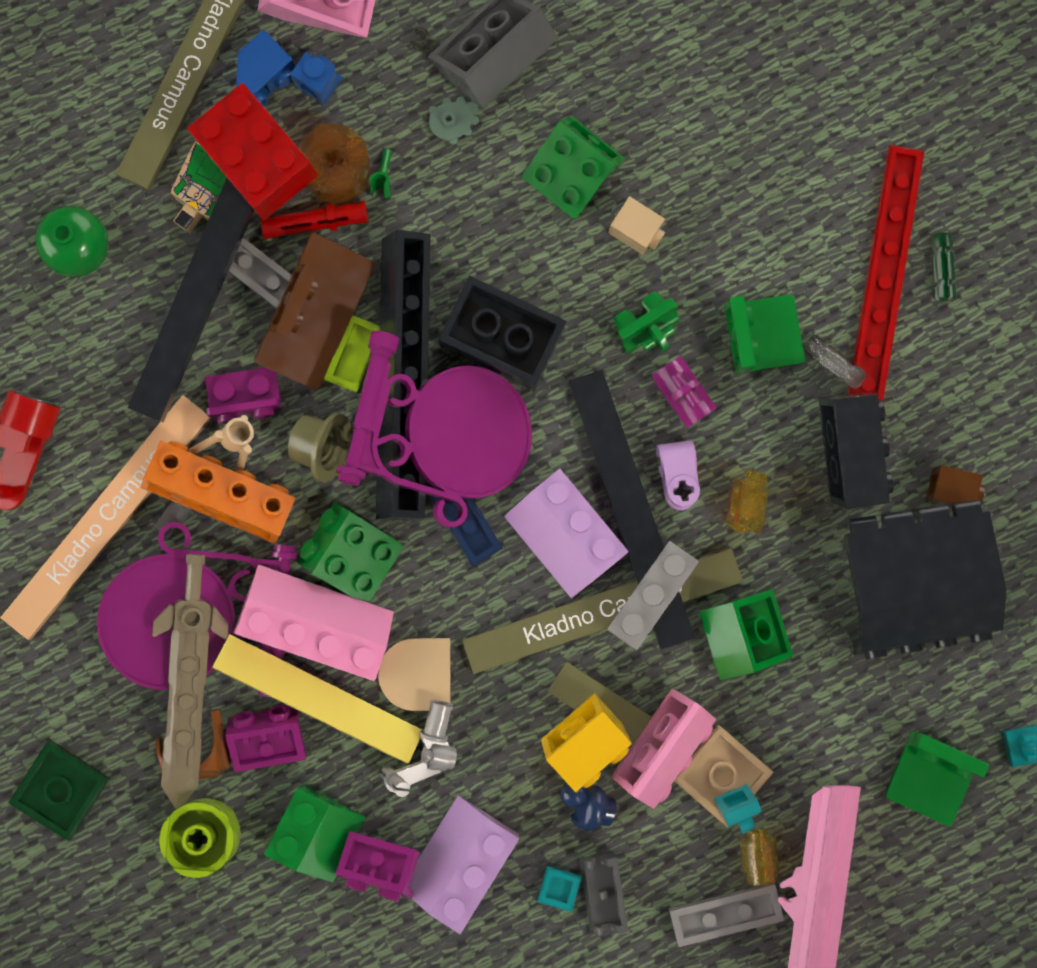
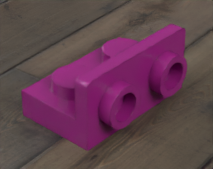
[205,368,282,424]
[225,705,307,772]
[336,831,420,902]

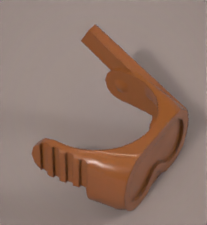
[155,709,230,780]

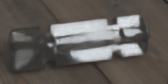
[804,335,866,389]

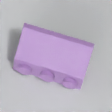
[504,469,629,599]
[409,795,519,934]

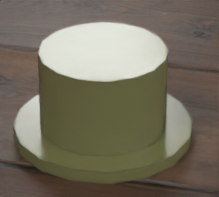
[288,412,351,483]

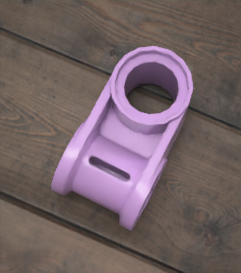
[656,440,700,511]

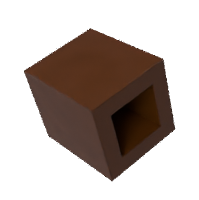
[925,465,985,508]

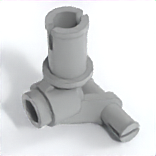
[380,700,457,797]

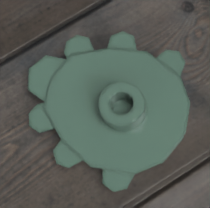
[428,96,479,145]

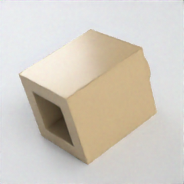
[608,196,666,255]

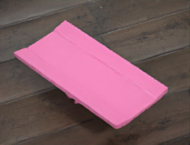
[778,785,861,968]

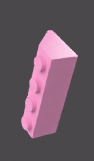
[233,564,394,681]

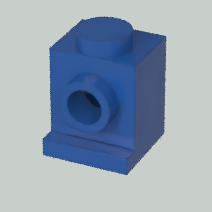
[290,52,343,106]

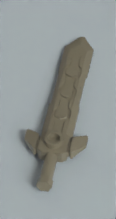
[153,554,228,809]

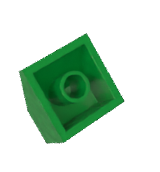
[699,589,794,681]
[264,784,366,882]

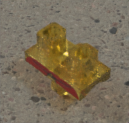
[726,470,769,534]

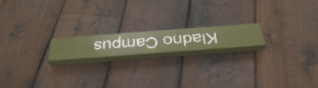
[116,0,246,192]
[462,548,743,674]

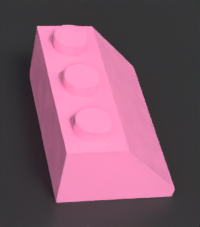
[611,689,716,809]

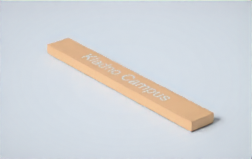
[0,395,211,640]

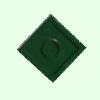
[8,740,110,841]

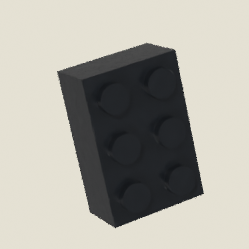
[438,275,566,391]
[818,392,894,509]

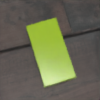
[324,315,380,393]

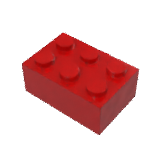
[187,82,319,221]

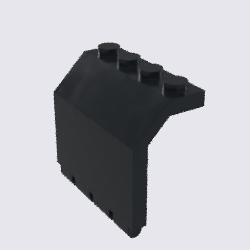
[844,499,1006,660]

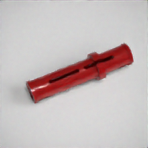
[261,200,369,240]

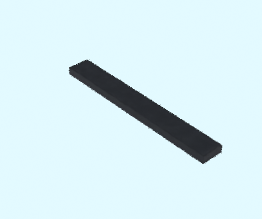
[127,178,255,423]
[569,370,695,650]

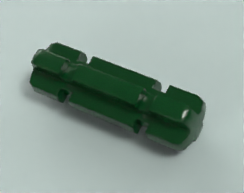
[931,232,956,302]

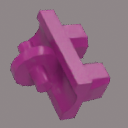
[650,355,717,429]

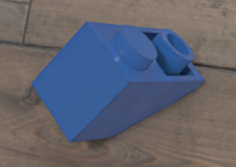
[236,29,295,107]

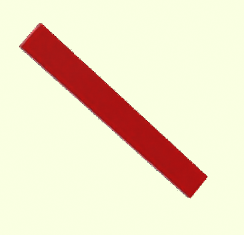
[847,145,925,401]

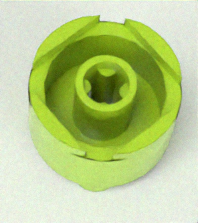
[159,798,241,878]

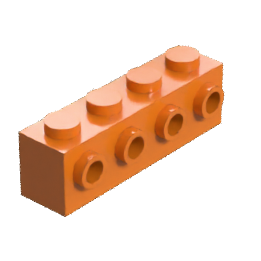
[141,440,296,544]

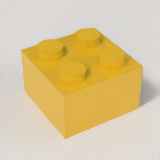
[541,693,632,792]

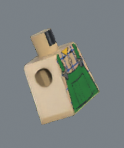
[171,141,227,234]

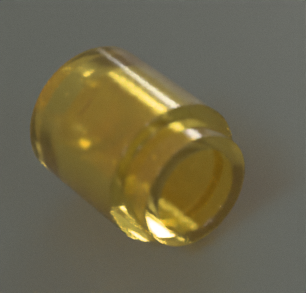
[740,829,779,885]

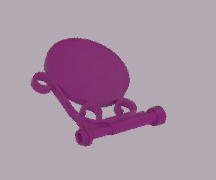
[336,331,532,528]
[97,522,299,697]

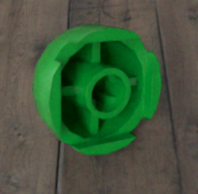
[35,205,109,277]

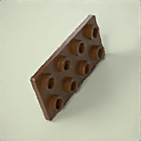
[254,233,375,390]

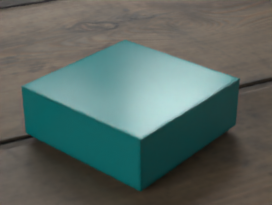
[537,865,582,912]

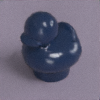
[560,784,617,831]

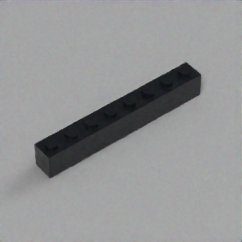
[376,230,431,521]

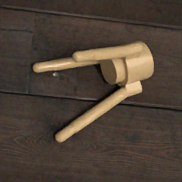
[189,415,254,472]

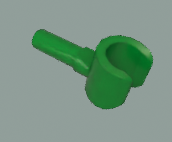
[369,149,392,199]

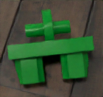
[614,291,680,355]

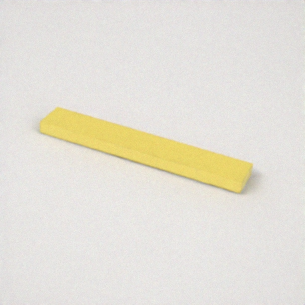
[212,634,422,764]

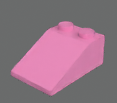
[257,0,375,38]

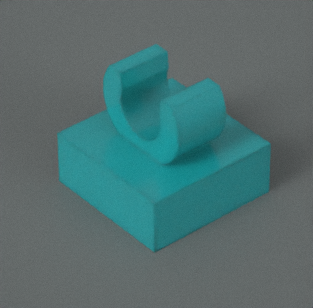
[1003,725,1037,767]
[714,784,762,834]

